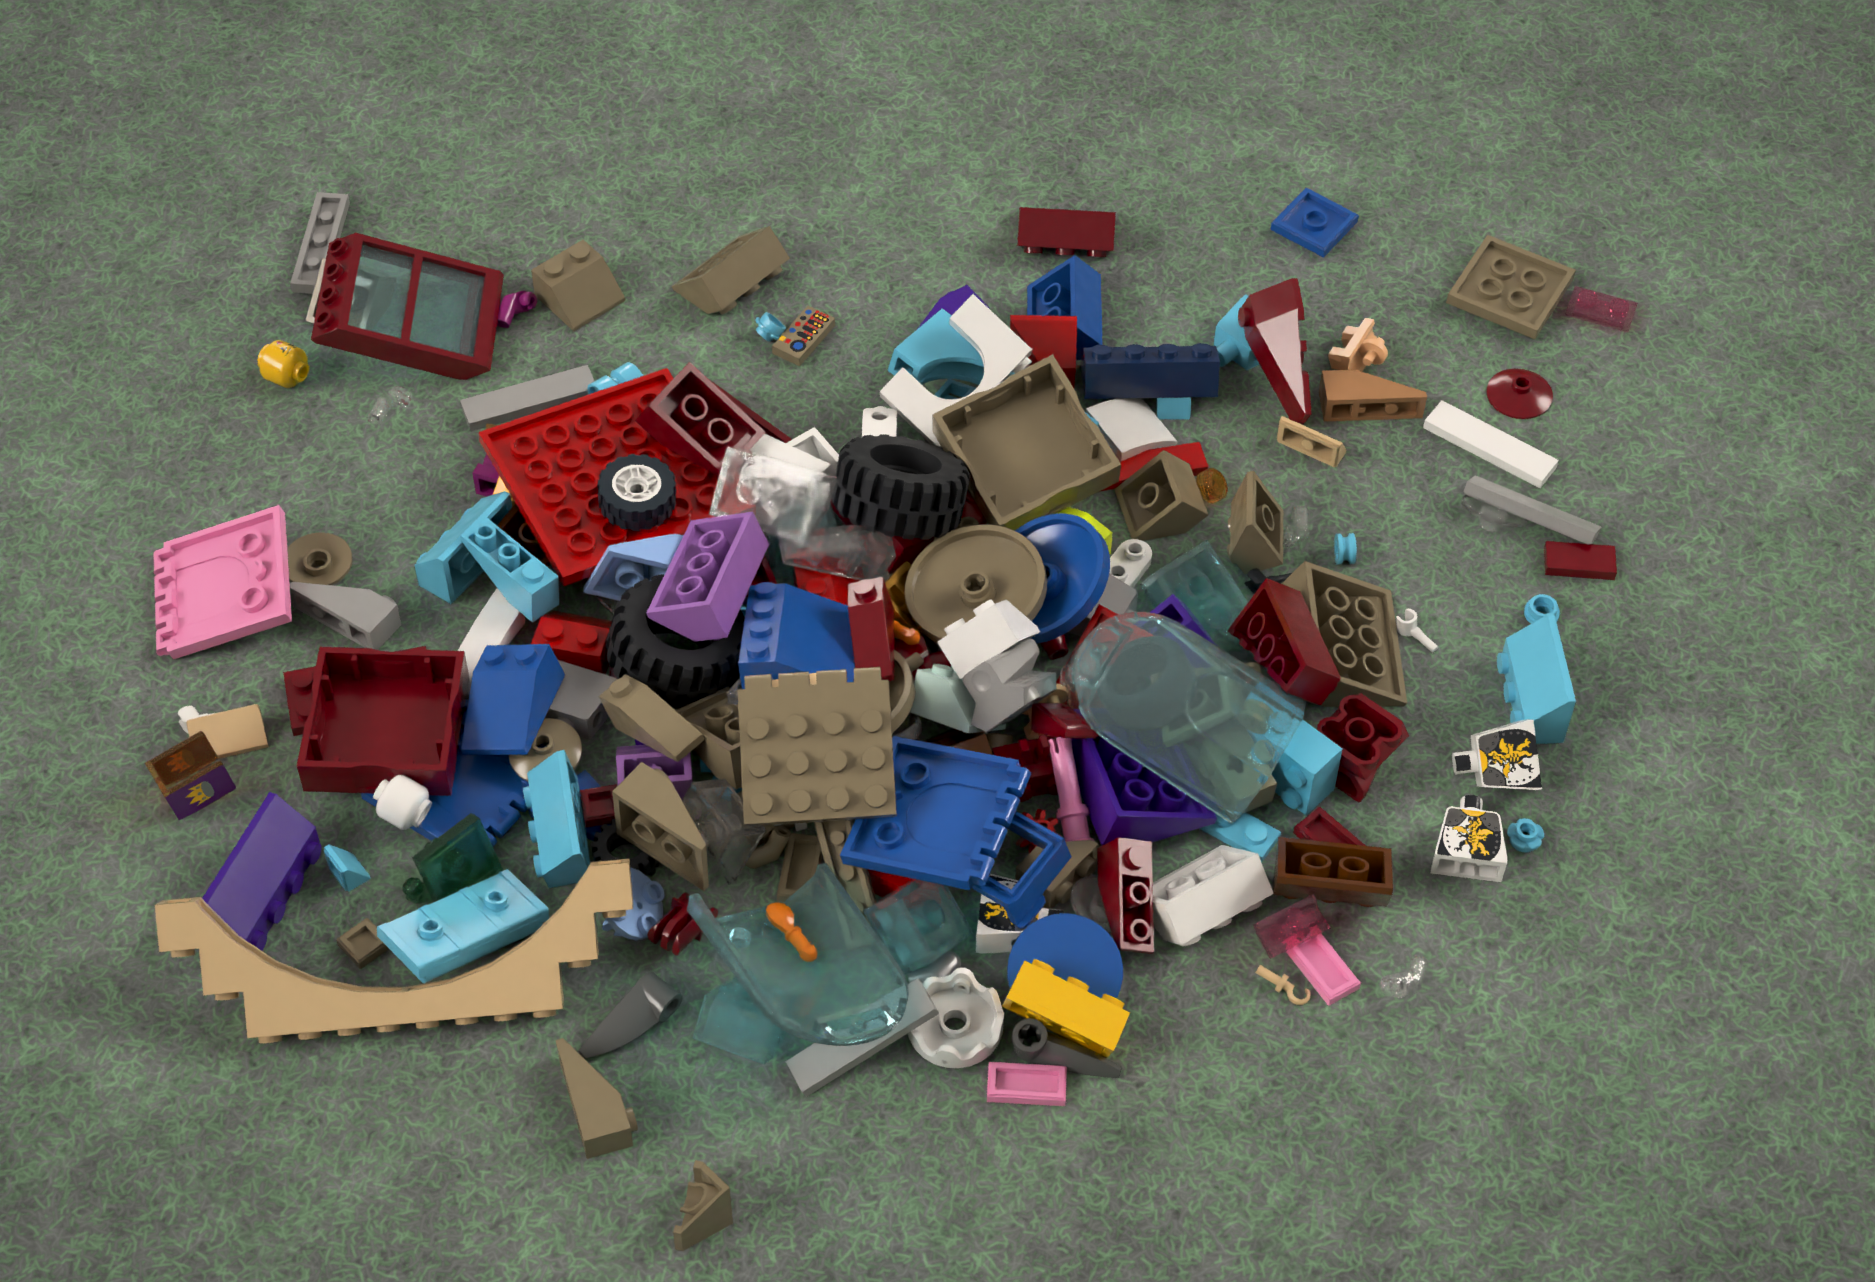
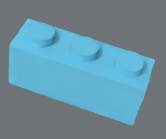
[415,491,512,604]
[1497,614,1576,744]
[523,750,591,888]

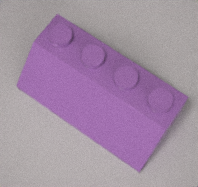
[646,512,769,642]

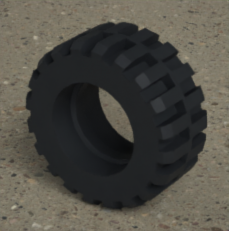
[831,434,970,540]
[606,574,745,708]

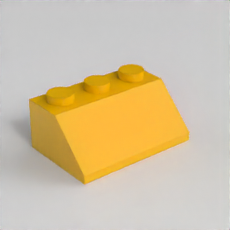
[1002,959,1130,1058]

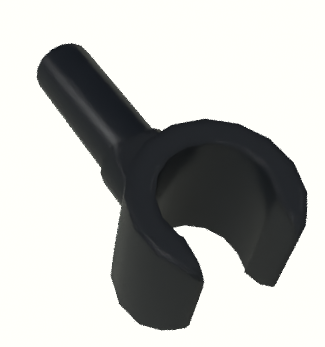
[1244,568,1292,594]

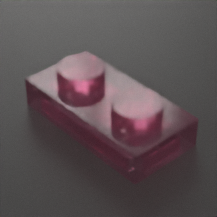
[1565,286,1638,332]

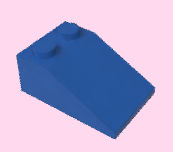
[461,644,565,755]

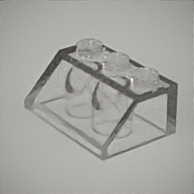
[709,447,837,544]

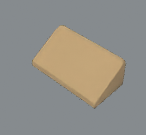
[1277,416,1346,467]
[186,704,269,762]

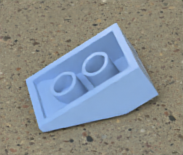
[584,533,684,601]

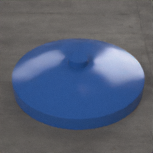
[1015,513,1110,644]

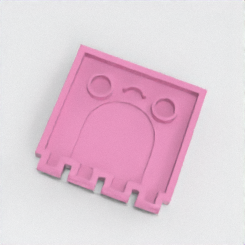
[153,505,292,659]

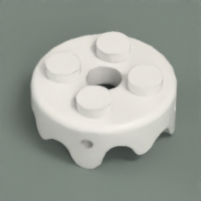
[908,968,1004,1069]

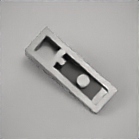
[290,582,401,650]

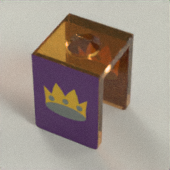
[145,731,236,820]

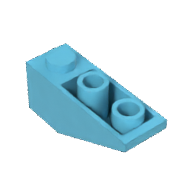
[460,518,559,623]

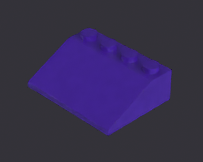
[1071,709,1217,846]

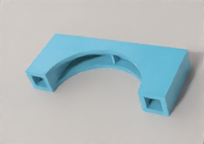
[888,309,1099,426]

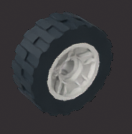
[598,454,676,531]

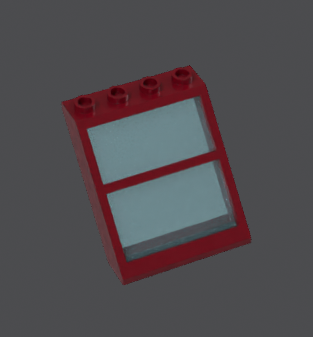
[311,232,504,380]

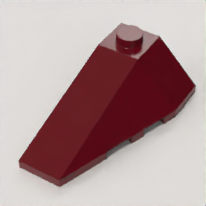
[1238,278,1312,425]

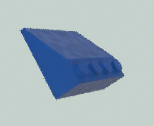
[738,582,855,689]

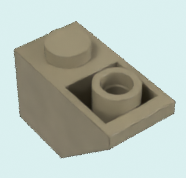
[1015,840,1098,909]

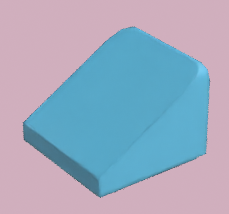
[1156,397,1191,419]
[324,844,371,892]

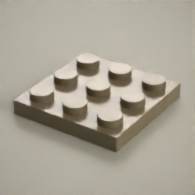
[1446,235,1576,339]

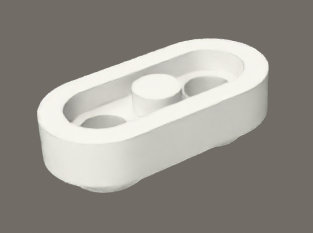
[1109,539,1152,588]

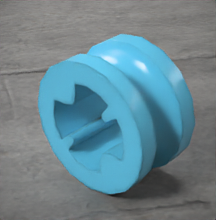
[1334,533,1357,565]

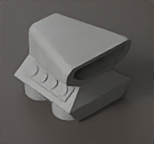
[963,638,1057,733]

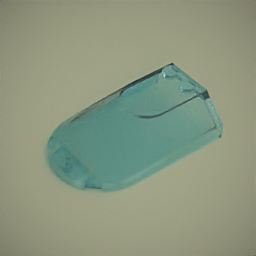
[1072,612,1306,823]
[687,863,909,1046]

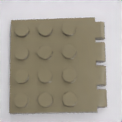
[737,667,897,827]

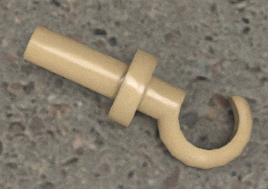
[1255,965,1311,1005]

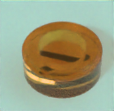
[1196,468,1228,504]

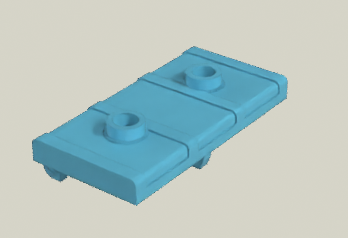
[377,869,549,983]

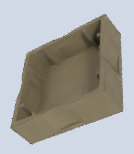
[932,355,1121,531]

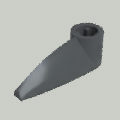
[579,972,683,1058]
[1012,1018,1122,1078]

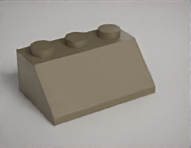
[671,226,790,315]

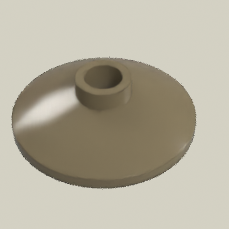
[287,532,353,585]
[509,718,582,782]

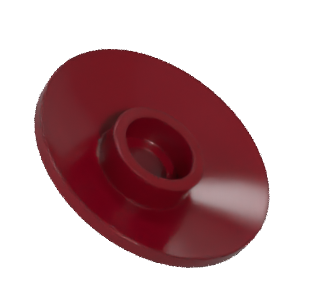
[1486,368,1553,419]

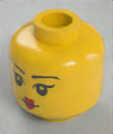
[257,340,309,388]

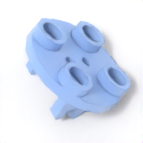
[602,868,664,941]

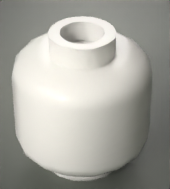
[373,775,432,830]

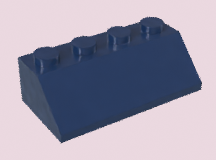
[1080,343,1220,399]

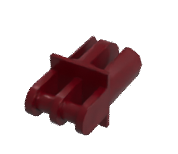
[647,892,718,956]

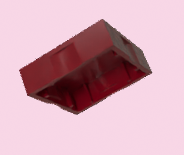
[297,647,469,796]

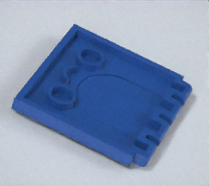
[361,699,547,861]
[840,736,1031,890]

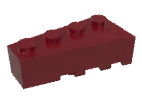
[1227,578,1341,705]

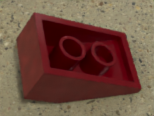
[635,362,766,479]

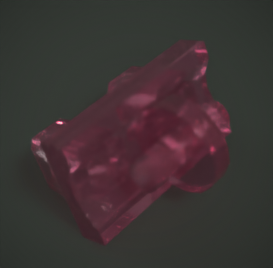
[1253,894,1331,959]

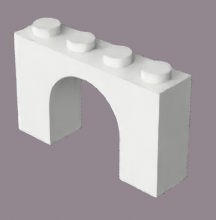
[880,294,1032,447]

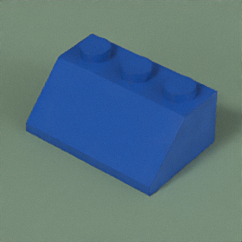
[1027,255,1102,360]

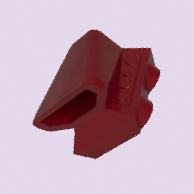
[1316,693,1409,803]

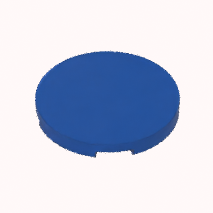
[1007,913,1123,998]

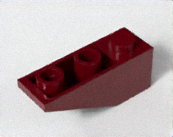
[1097,837,1154,954]

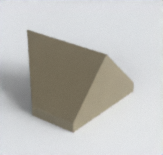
[673,1160,733,1251]

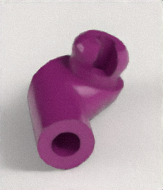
[497,291,537,328]

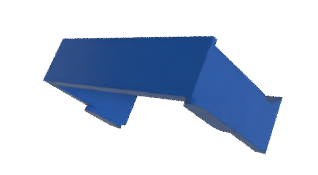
[971,811,1071,929]

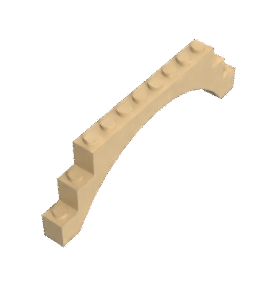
[155,859,633,1043]

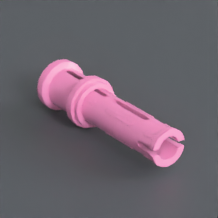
[1048,737,1095,842]

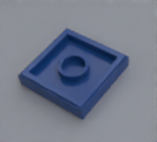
[1271,188,1359,258]

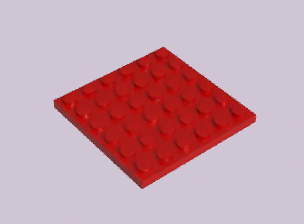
[479,368,757,586]

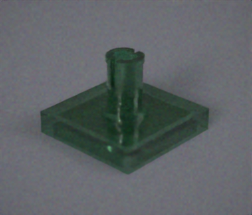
[412,813,503,902]

